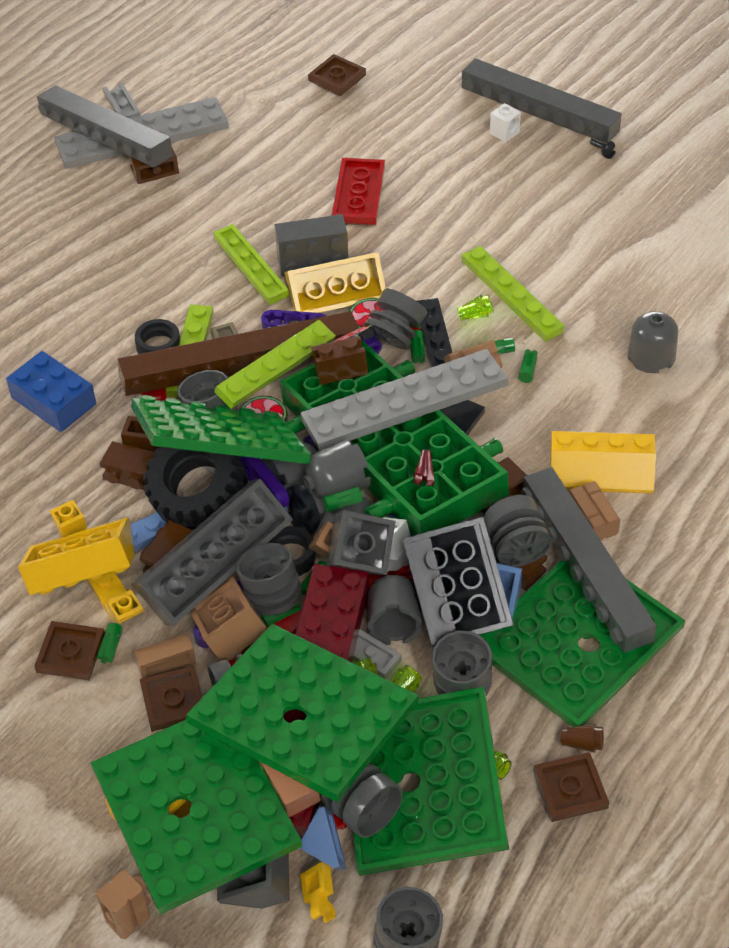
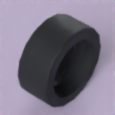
[135,319,180,354]
[268,526,316,576]

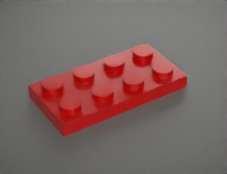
[332,158,385,225]

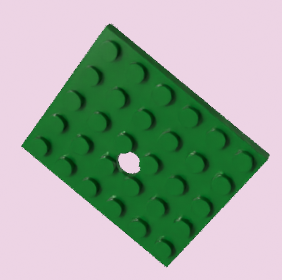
[131,395,311,464]
[480,560,685,727]
[186,624,418,803]
[353,686,509,876]
[90,720,303,915]

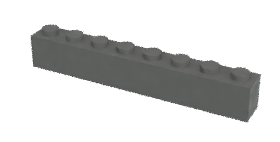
[462,58,622,144]
[37,85,173,168]
[521,467,657,653]

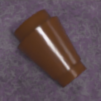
[561,724,604,753]

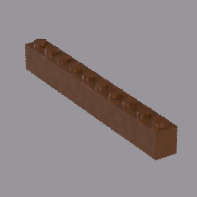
[117,311,359,396]

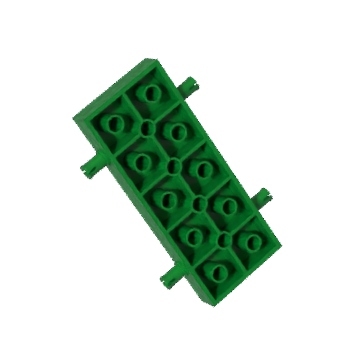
[279,340,509,535]

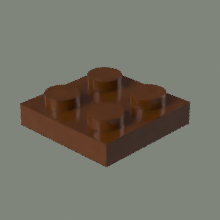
[308,54,366,96]
[34,621,105,681]
[140,665,203,732]
[533,752,609,822]

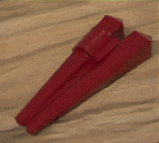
[414,449,434,486]

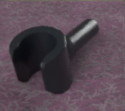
[590,139,616,159]

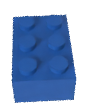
[6,351,97,432]

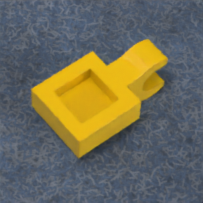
[300,862,336,923]

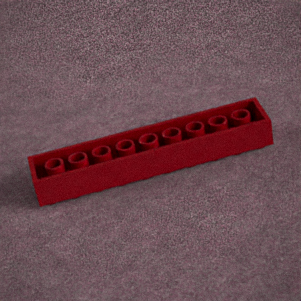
[283,564,369,840]

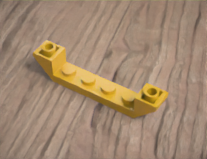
[49,500,144,624]

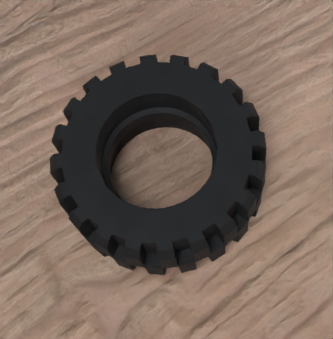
[143,447,248,530]

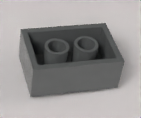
[274,214,349,276]

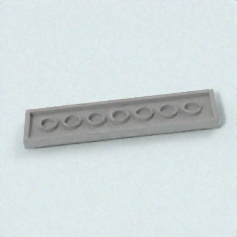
[54,97,229,169]
[300,349,509,451]

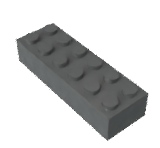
[132,478,293,626]

